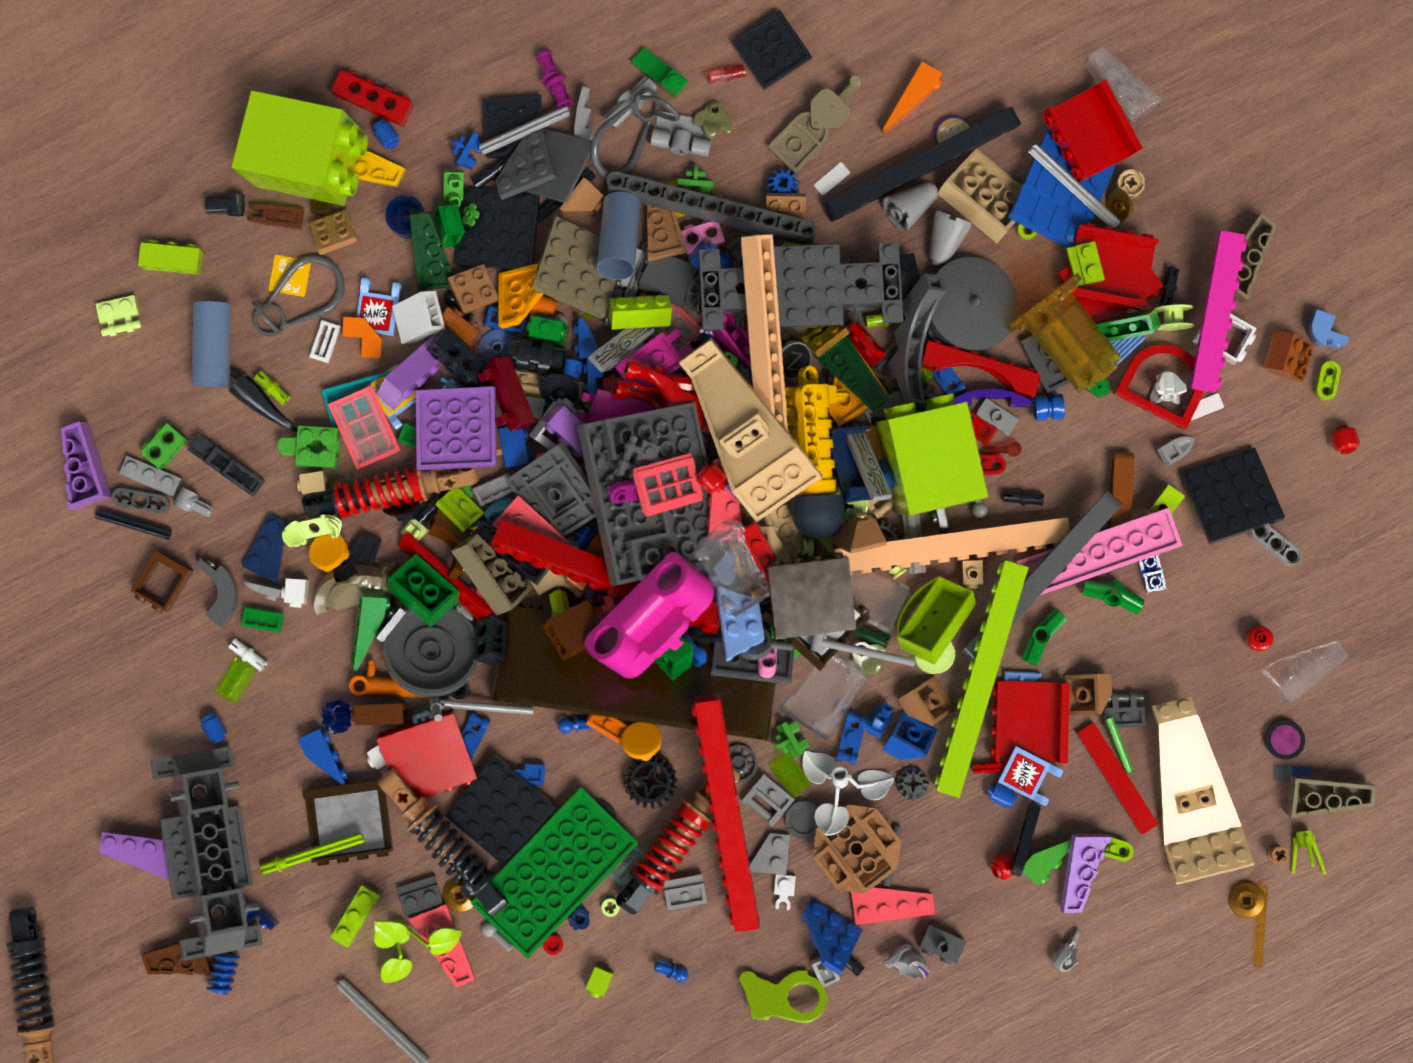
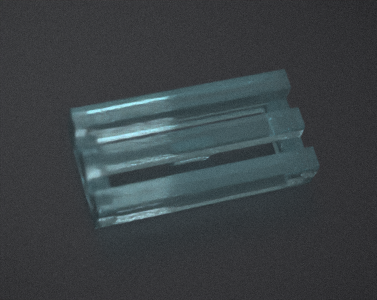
[412,704,434,724]
[608,846,646,886]

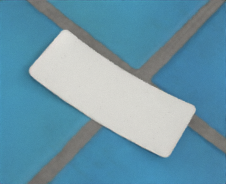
[1183,393,1224,421]

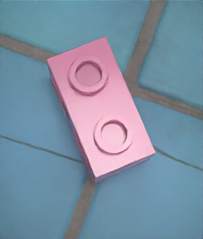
[681,220,725,257]

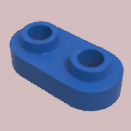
[877,459,894,489]
[681,634,707,667]

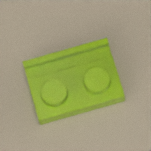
[1066,241,1105,287]
[435,487,484,532]

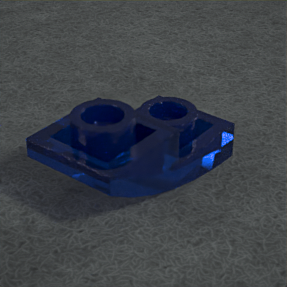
[575,526,597,550]
[1138,555,1166,593]
[246,903,279,930]

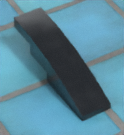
[187,434,265,497]
[471,520,549,585]

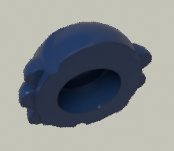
[568,905,590,931]

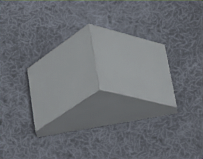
[810,954,840,987]

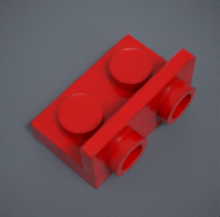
[849,322,886,367]

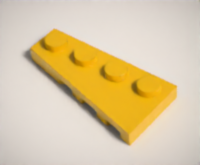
[353,151,406,187]

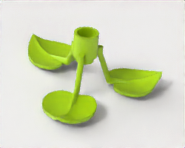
[373,919,461,983]

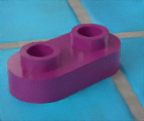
[607,480,648,503]

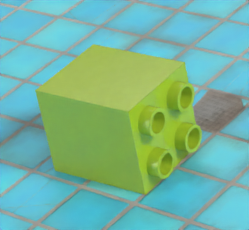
[231,90,368,206]
[876,394,988,516]

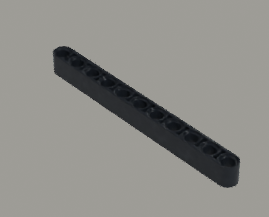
[822,107,1021,222]

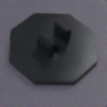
[540,373,579,404]

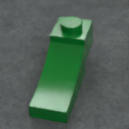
[631,47,688,99]

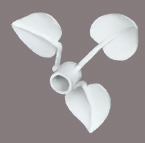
[803,751,894,835]

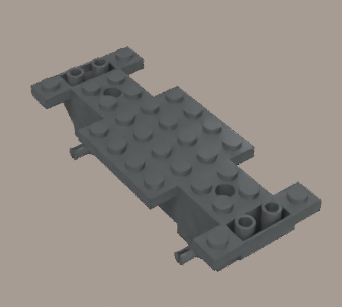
[699,242,903,331]
[150,746,263,961]

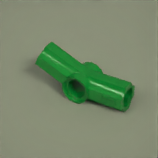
[1083,579,1145,614]
[1021,608,1067,666]

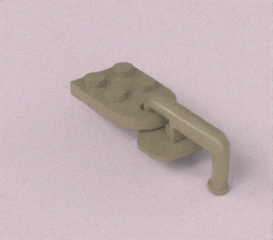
[768,75,862,174]

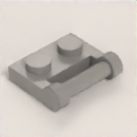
[741,774,795,827]

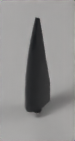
[229,369,297,432]

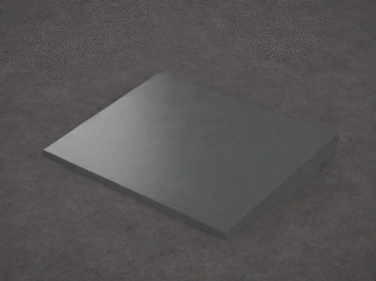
[577,402,726,586]

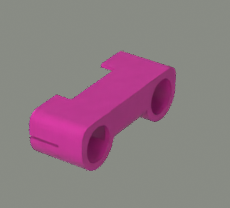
[584,552,714,678]

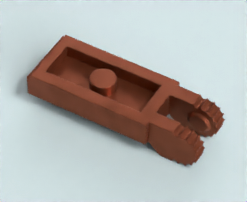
[247,204,304,230]

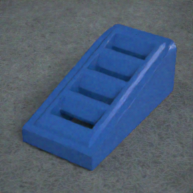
[483,306,527,334]

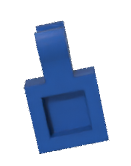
[514,764,545,785]

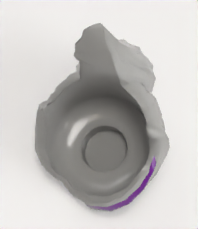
[883,943,929,979]

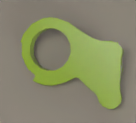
[739,971,828,1023]

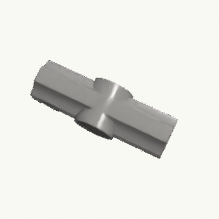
[604,76,657,129]
[902,514,926,574]

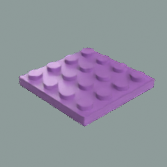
[416,387,497,470]

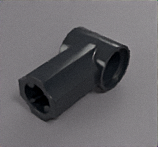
[205,194,245,217]

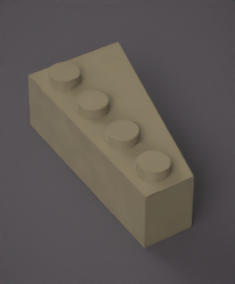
[1234,213,1277,302]
[451,534,533,615]
[1286,775,1376,818]

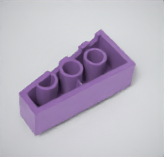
[99,831,169,880]

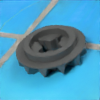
[897,767,929,800]

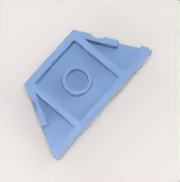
[716,587,764,661]

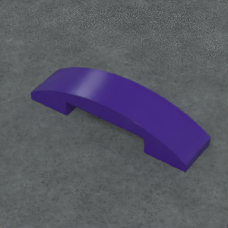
[954,389,1032,408]

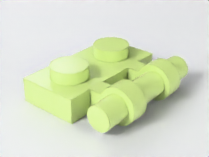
[96,295,142,336]

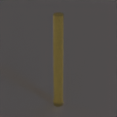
[1254,886,1268,967]

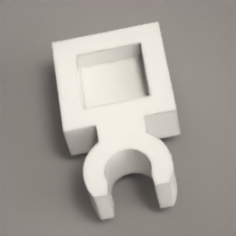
[774,874,796,910]

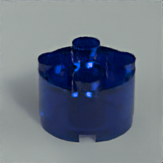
[385,196,425,240]

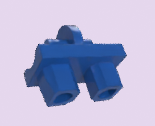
[450,132,483,170]
[863,702,894,739]

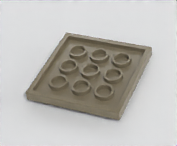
[531,217,616,319]

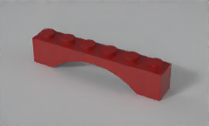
[922,340,1041,400]

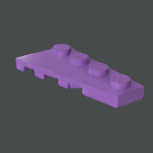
[1060,834,1112,913]

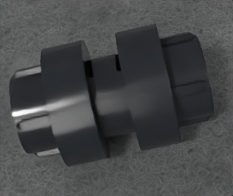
[507,336,566,376]

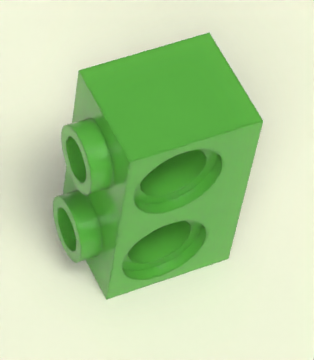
[140,423,189,470]

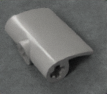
[651,111,713,157]

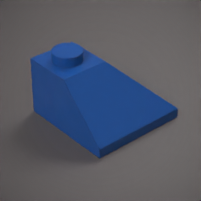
[882,711,938,760]

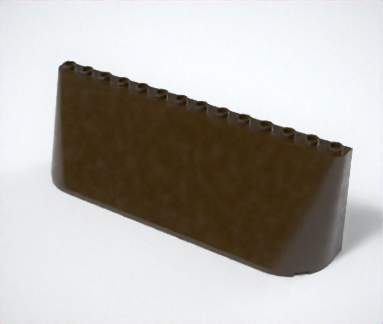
[491,603,776,741]

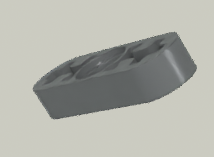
[112,488,170,514]

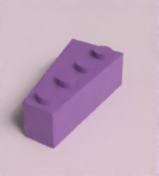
[377,332,452,411]
[541,402,586,469]
[61,421,112,510]

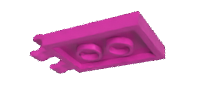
[615,329,694,399]
[576,389,654,423]

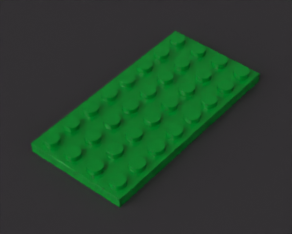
[470,787,639,959]

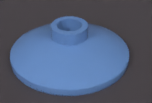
[479,329,515,364]

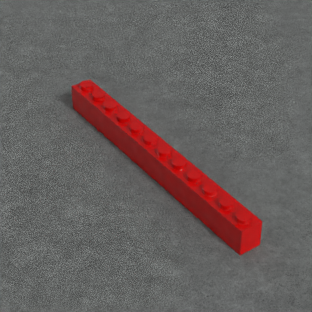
[491,519,720,634]
[692,694,760,932]

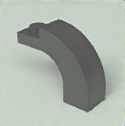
[195,559,239,628]

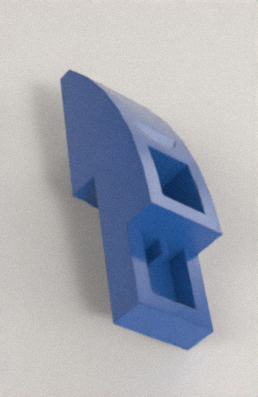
[574,319,604,395]

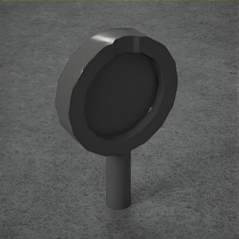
[738,628,794,660]
[785,801,841,839]

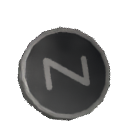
[781,340,812,380]

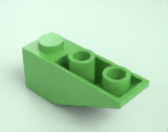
[1023,837,1072,885]

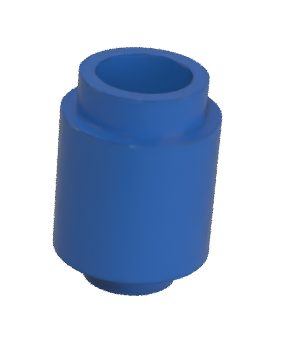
[372,119,400,150]
[200,713,227,744]
[986,782,1018,808]

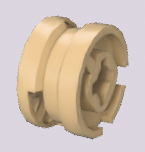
[1116,169,1145,199]

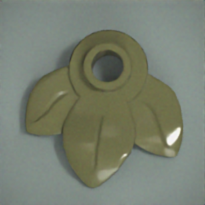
[694,101,732,139]
[850,641,887,675]

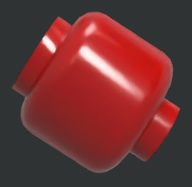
[1331,424,1360,455]
[697,464,727,494]
[1245,626,1274,652]
[990,851,1016,880]

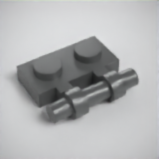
[616,435,661,485]
[1104,691,1146,728]

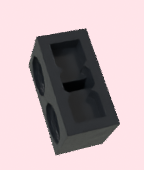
[474,616,506,665]

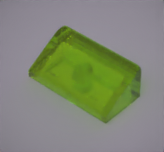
[215,658,256,704]
[769,752,812,798]

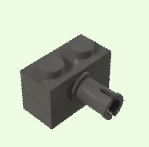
[918,924,966,965]

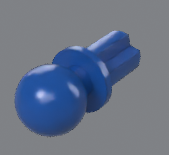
[558,717,592,734]
[654,960,689,983]

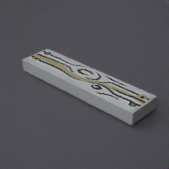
[588,327,655,373]
[845,432,892,501]

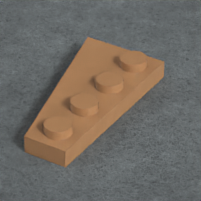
[647,180,686,262]

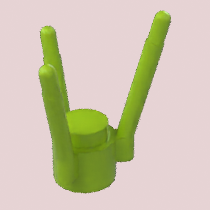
[1291,830,1327,875]

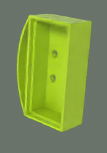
[897,576,976,665]

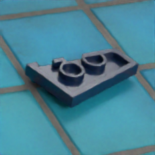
[242,514,288,584]

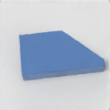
[1003,671,1041,682]

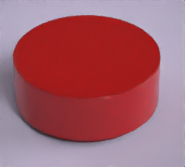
[543,934,564,955]

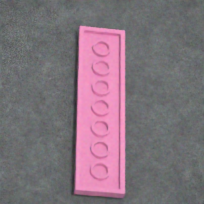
[1017,508,1183,595]

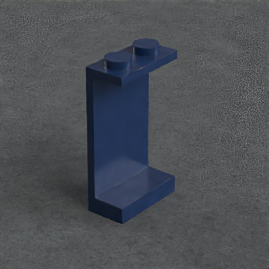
[829,424,871,503]

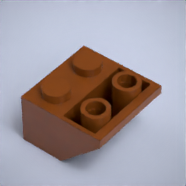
[440,307,482,350]
[1263,330,1314,383]

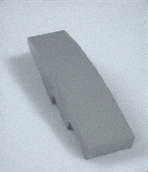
[574,86,593,141]

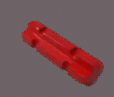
[973,761,1007,774]

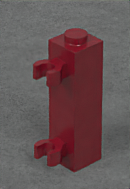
[478,355,535,432]

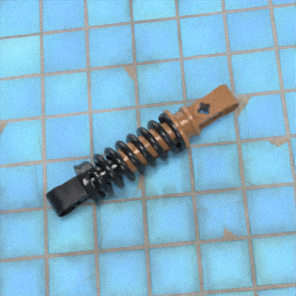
[377,768,509,917]
[6,907,56,1063]

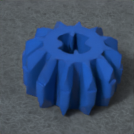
[766,167,800,193]

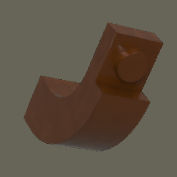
[427,509,471,580]

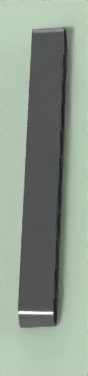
[607,171,816,245]
[961,490,1123,661]

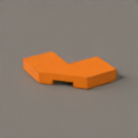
[342,317,383,359]

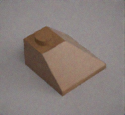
[560,178,604,219]
[832,512,887,554]
[1065,674,1112,715]
[898,676,956,726]

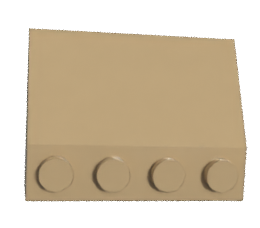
[937,148,1021,243]

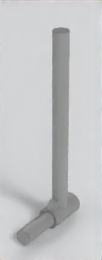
[810,633,915,666]
[429,696,533,721]

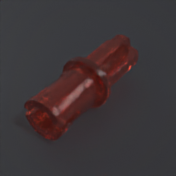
[706,65,746,84]

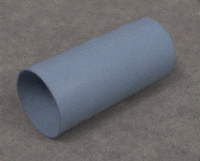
[597,192,641,280]
[191,301,231,387]

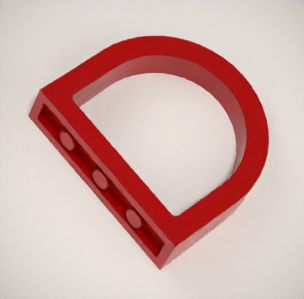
[1113,344,1203,430]

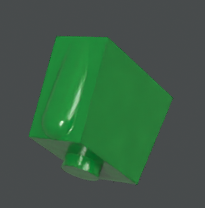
[433,204,465,248]
[527,316,569,347]

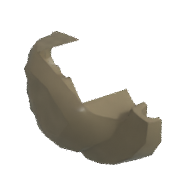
[312,561,398,615]

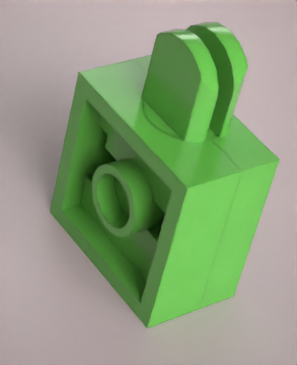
[277,426,341,470]

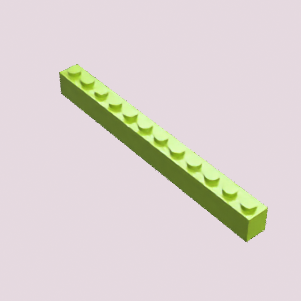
[934,560,1029,798]

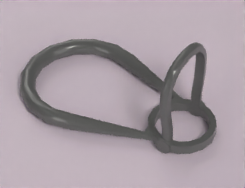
[590,88,680,179]
[252,255,345,337]

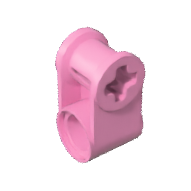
[757,638,777,678]

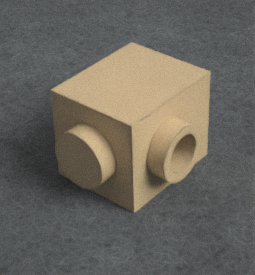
[297,471,328,496]
[961,560,983,589]

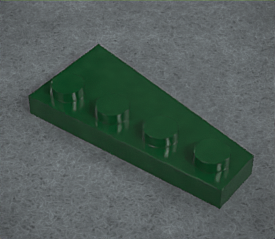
[410,211,454,290]
[814,335,889,411]

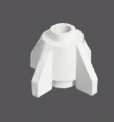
[1150,370,1187,405]

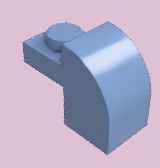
[1307,309,1349,349]

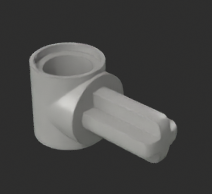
[174,487,214,517]

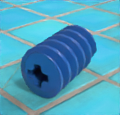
[206,952,240,995]

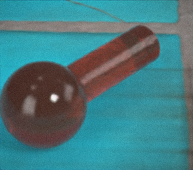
[984,441,1022,457]

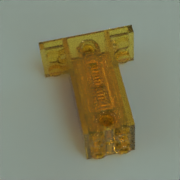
[1006,273,1122,393]

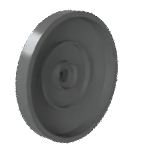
[930,257,1019,352]
[383,608,478,697]

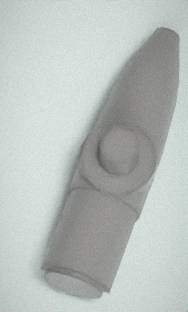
[455,602,473,621]

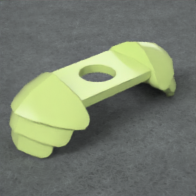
[282,514,342,547]

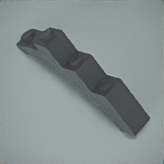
[887,273,946,408]

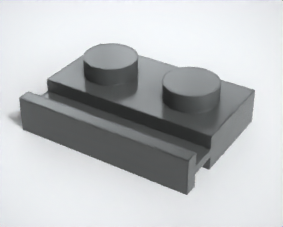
[396,876,444,916]

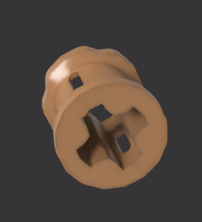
[1267,845,1290,864]

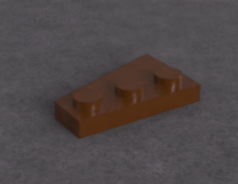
[141,942,212,975]

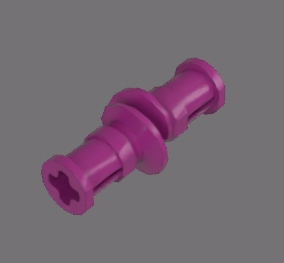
[536,50,574,109]

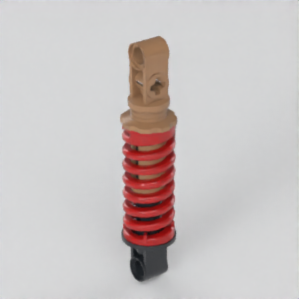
[301,464,479,520]
[616,767,740,915]

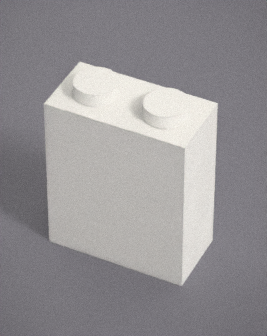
[392,291,445,344]

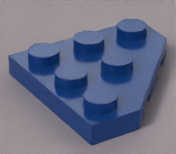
[802,898,863,976]

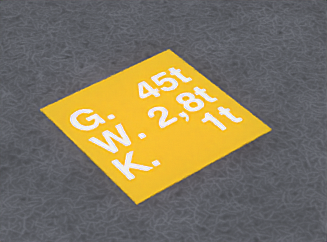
[268,255,311,297]

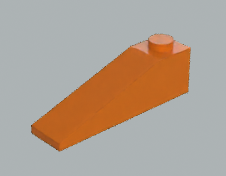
[882,62,943,135]

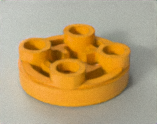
[309,534,350,572]
[621,722,662,761]

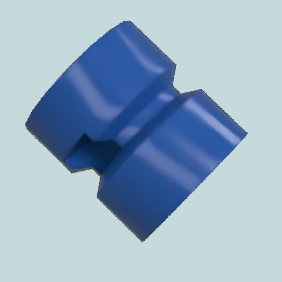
[1033,394,1065,421]

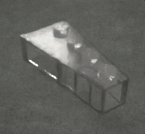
[1084,46,1163,125]

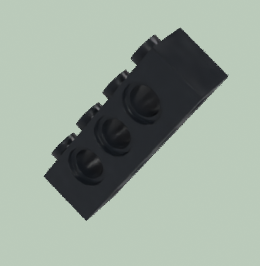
[426,328,492,388]

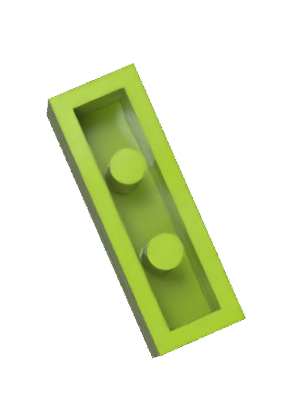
[138,240,204,275]
[609,295,672,330]
[330,884,382,948]

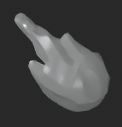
[1052,929,1080,972]

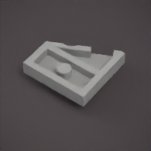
[750,833,790,875]

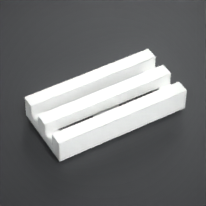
[309,320,341,364]

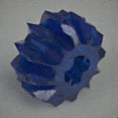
[321,700,352,734]

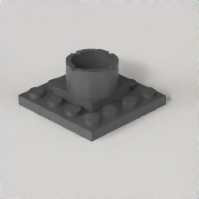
[506,442,596,536]

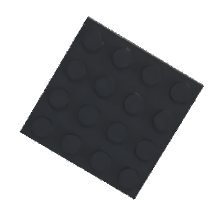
[455,188,540,270]
[1180,447,1285,545]
[445,754,557,867]

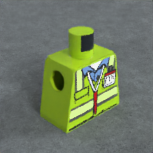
[1148,483,1185,515]

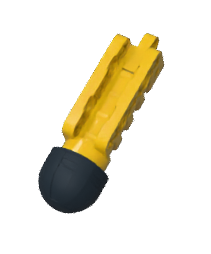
[785,366,848,538]

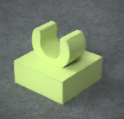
[400,519,428,542]

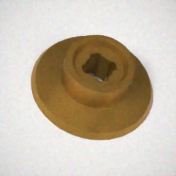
[1106,189,1133,224]
[442,878,476,913]
[1229,882,1265,919]

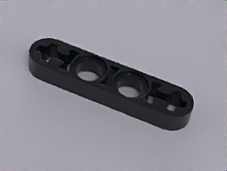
[1010,802,1041,877]

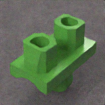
[677,165,713,195]
[442,170,464,206]
[774,721,809,759]

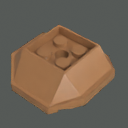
[812,804,901,894]

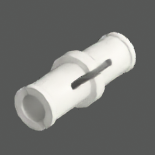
[229,638,268,672]

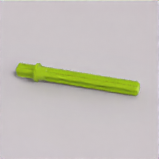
[260,832,364,874]

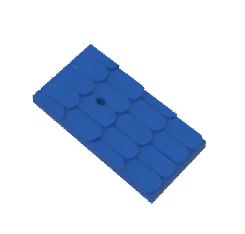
[1008,102,1116,248]

